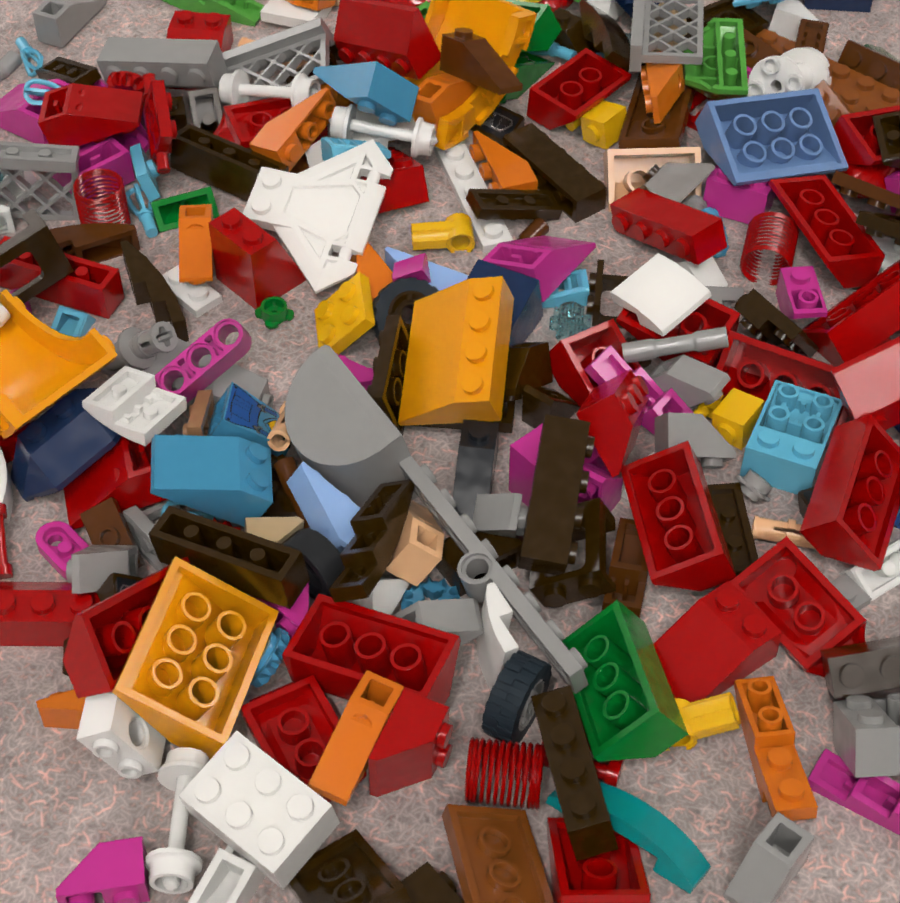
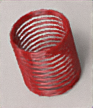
[73,168,131,224]
[740,211,799,286]
[465,737,544,810]

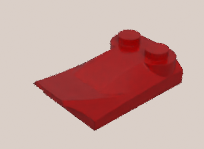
[213,98,328,149]
[730,536,866,678]
[240,675,367,802]

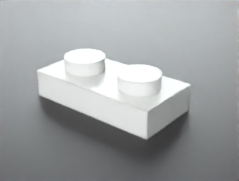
[162,265,223,318]

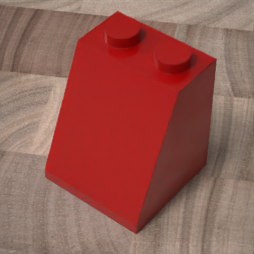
[208,208,306,310]

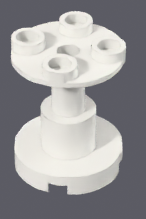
[748,47,832,97]

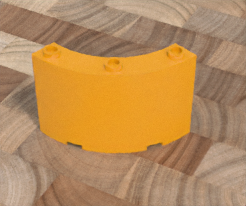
[404,0,537,150]
[0,289,118,439]

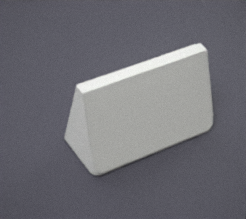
[839,538,900,601]

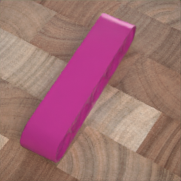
[155,318,252,403]

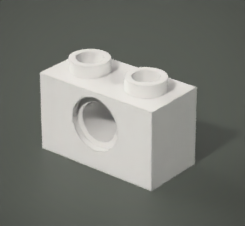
[76,692,166,779]

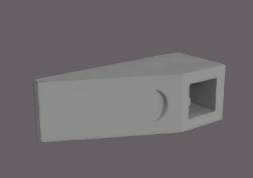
[32,0,107,48]

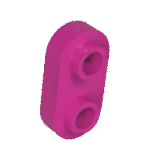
[35,521,89,580]

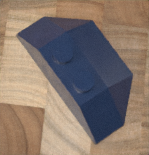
[11,388,122,502]

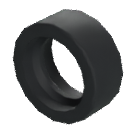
[283,528,345,600]

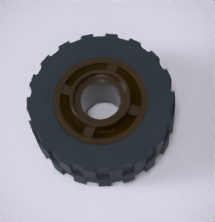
[372,277,439,341]

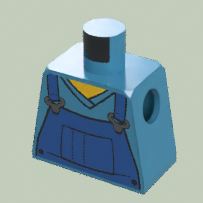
[207,382,292,457]

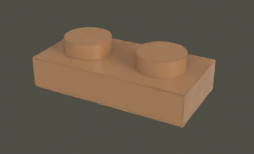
[183,390,215,436]

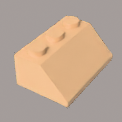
[603,147,702,212]

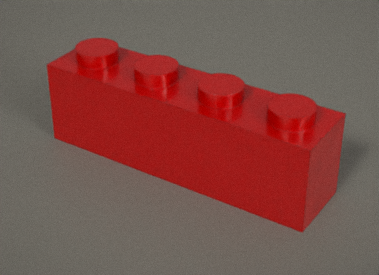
[610,188,727,265]
[0,236,125,319]

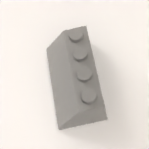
[96,37,228,89]

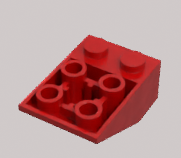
[38,83,144,147]
[360,147,429,214]
[63,434,167,530]

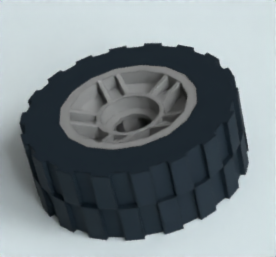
[482,650,552,746]

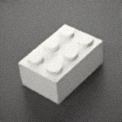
[178,730,340,890]

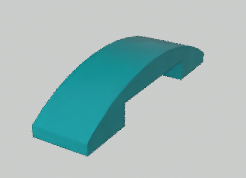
[546,782,711,894]

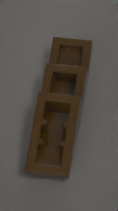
[579,0,630,72]
[120,240,189,342]
[329,479,415,602]

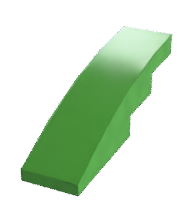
[162,0,264,27]

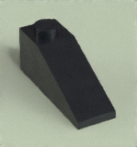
[453,419,499,520]

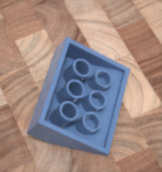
[695,88,849,186]

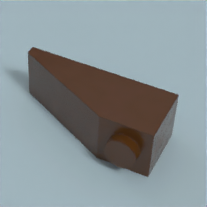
[440,28,523,95]

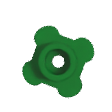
[255,296,294,329]

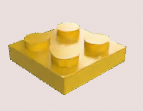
[314,272,375,355]

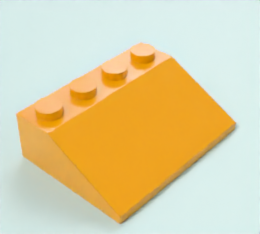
[398,276,514,426]
[112,556,279,760]

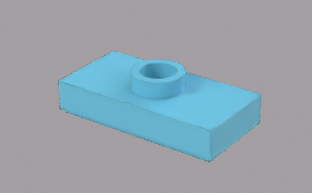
[129,143,161,201]

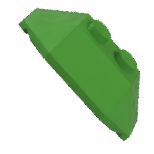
[683,18,748,100]

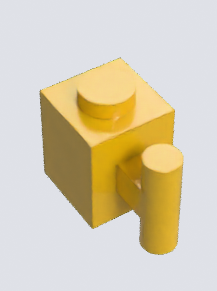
[566,100,627,150]
[693,388,764,450]

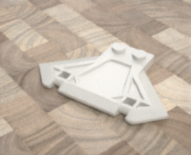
[242,139,393,294]

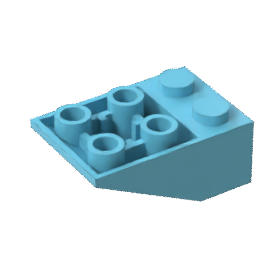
[740,380,843,495]

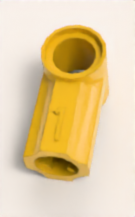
[411,213,475,253]
[665,692,741,751]

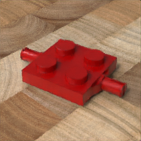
[142,73,177,174]

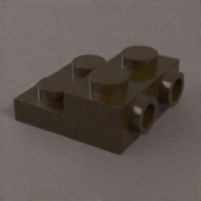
[734,288,819,358]

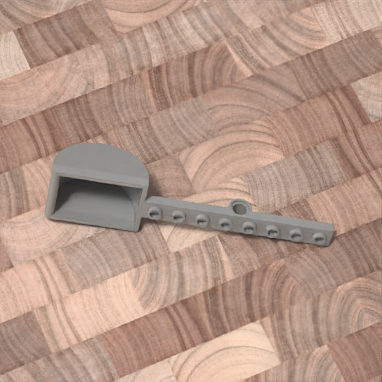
[285,345,588,694]

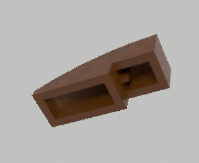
[50,223,140,263]
[602,517,649,618]

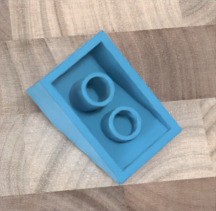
[313,61,419,126]
[150,435,273,527]

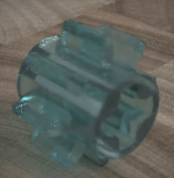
[549,302,591,339]

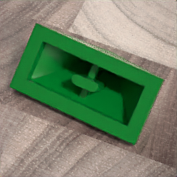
[150,186,220,233]

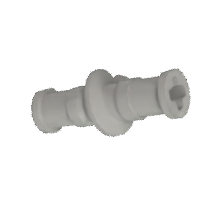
[100,321,178,375]

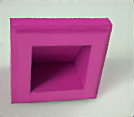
[392,253,431,282]

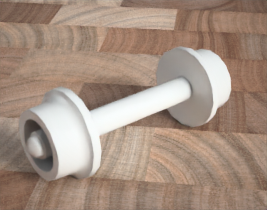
[219,69,321,107]
[328,103,439,158]
[145,747,209,894]

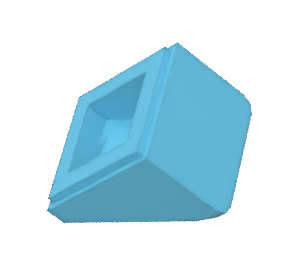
[51,305,96,337]

